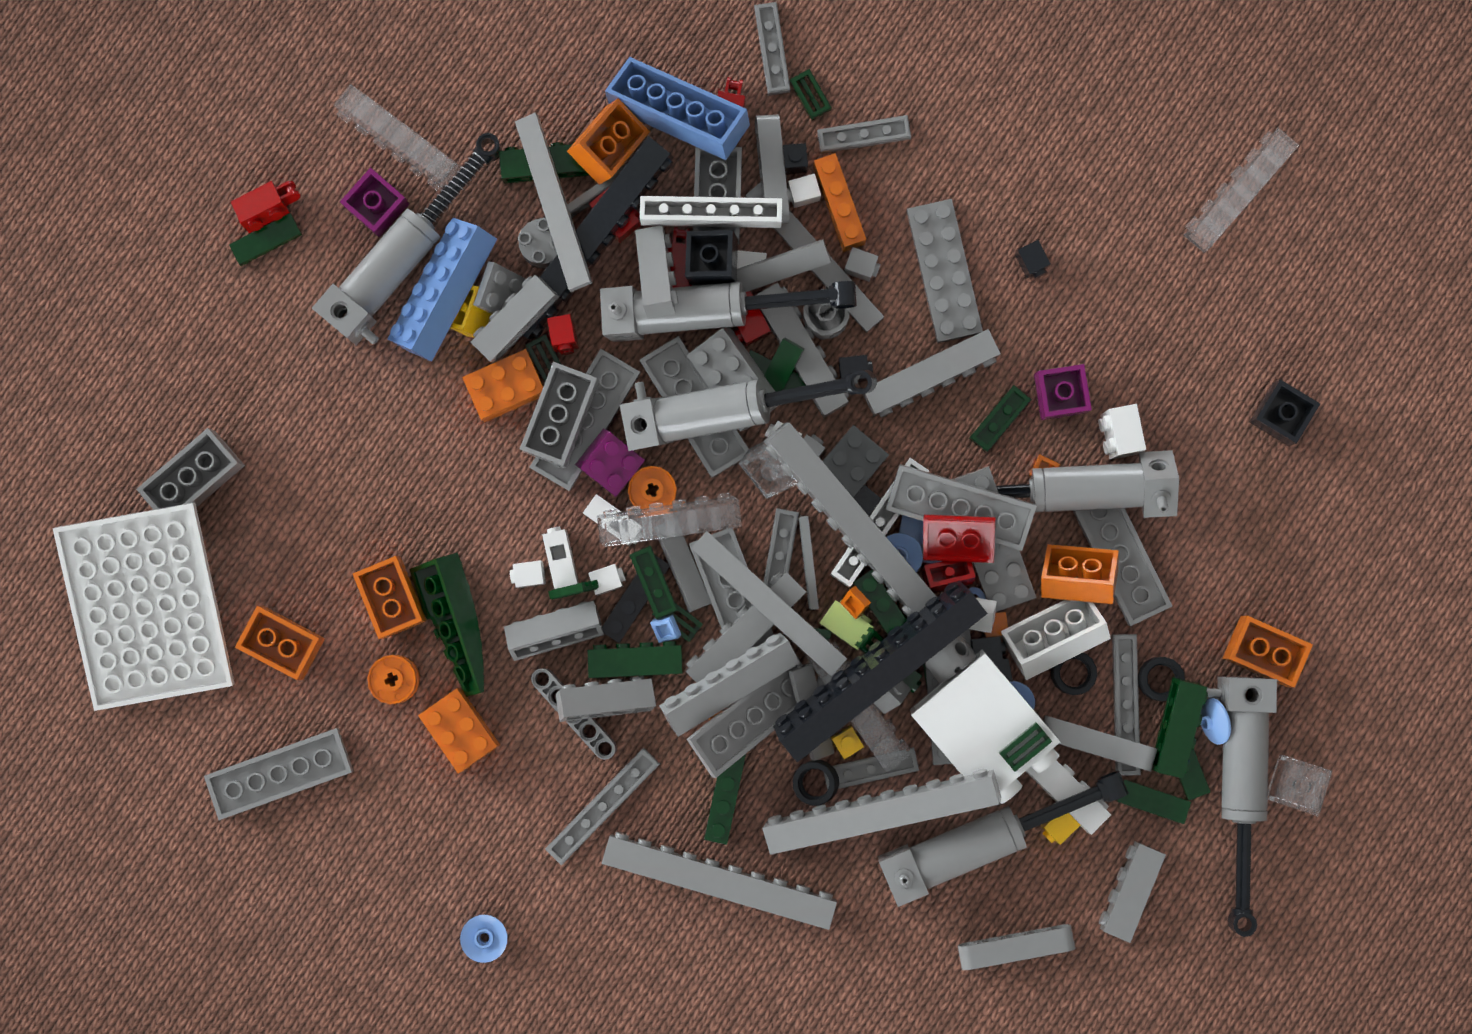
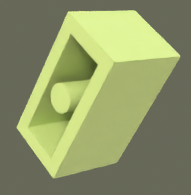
[819,599,874,650]

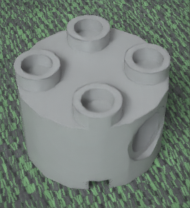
[518,218,557,269]
[803,289,850,340]
[924,634,977,683]

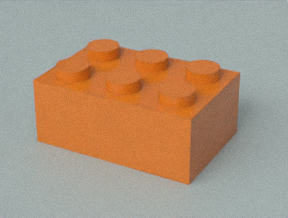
[567,98,650,185]
[462,349,544,423]
[1041,544,1119,604]
[352,556,427,639]
[235,606,325,680]
[1222,616,1313,688]
[418,688,500,774]

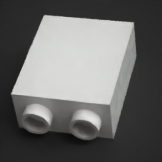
[910,649,1060,804]

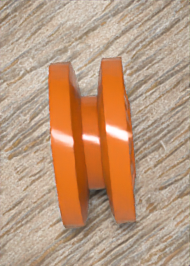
[628,466,677,516]
[367,655,420,704]

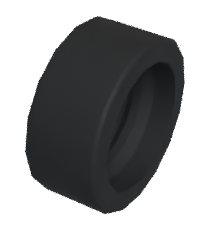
[1050,653,1097,695]
[1138,657,1185,701]
[792,760,839,806]

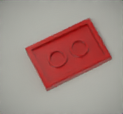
[923,515,996,563]

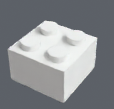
[1098,404,1146,460]

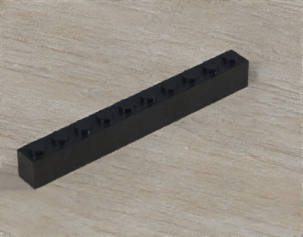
[523,136,674,340]

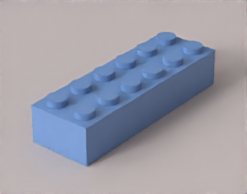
[605,57,750,160]
[388,218,497,362]

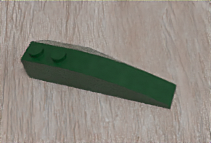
[409,552,484,697]

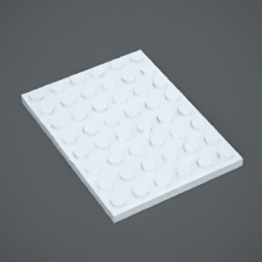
[53,502,235,711]

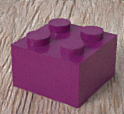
[340,167,410,238]
[1034,364,1092,420]
[575,428,645,497]

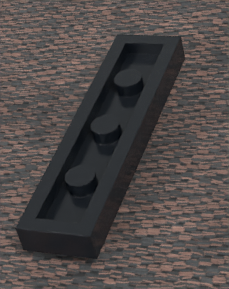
[602,555,670,643]

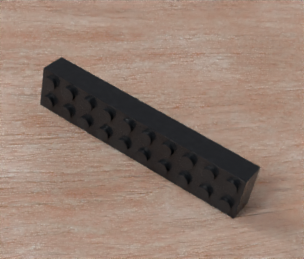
[773,580,988,762]

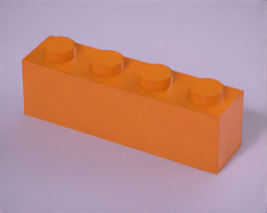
[813,153,866,253]

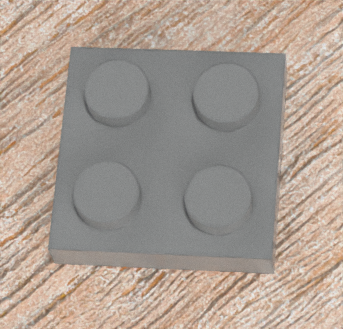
[473,261,526,314]

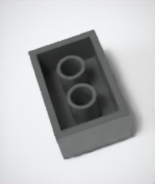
[823,425,889,498]

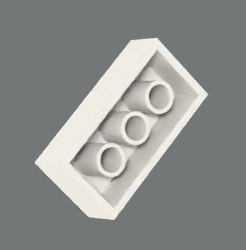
[1001,600,1111,680]

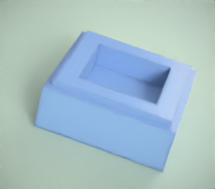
[650,614,681,643]

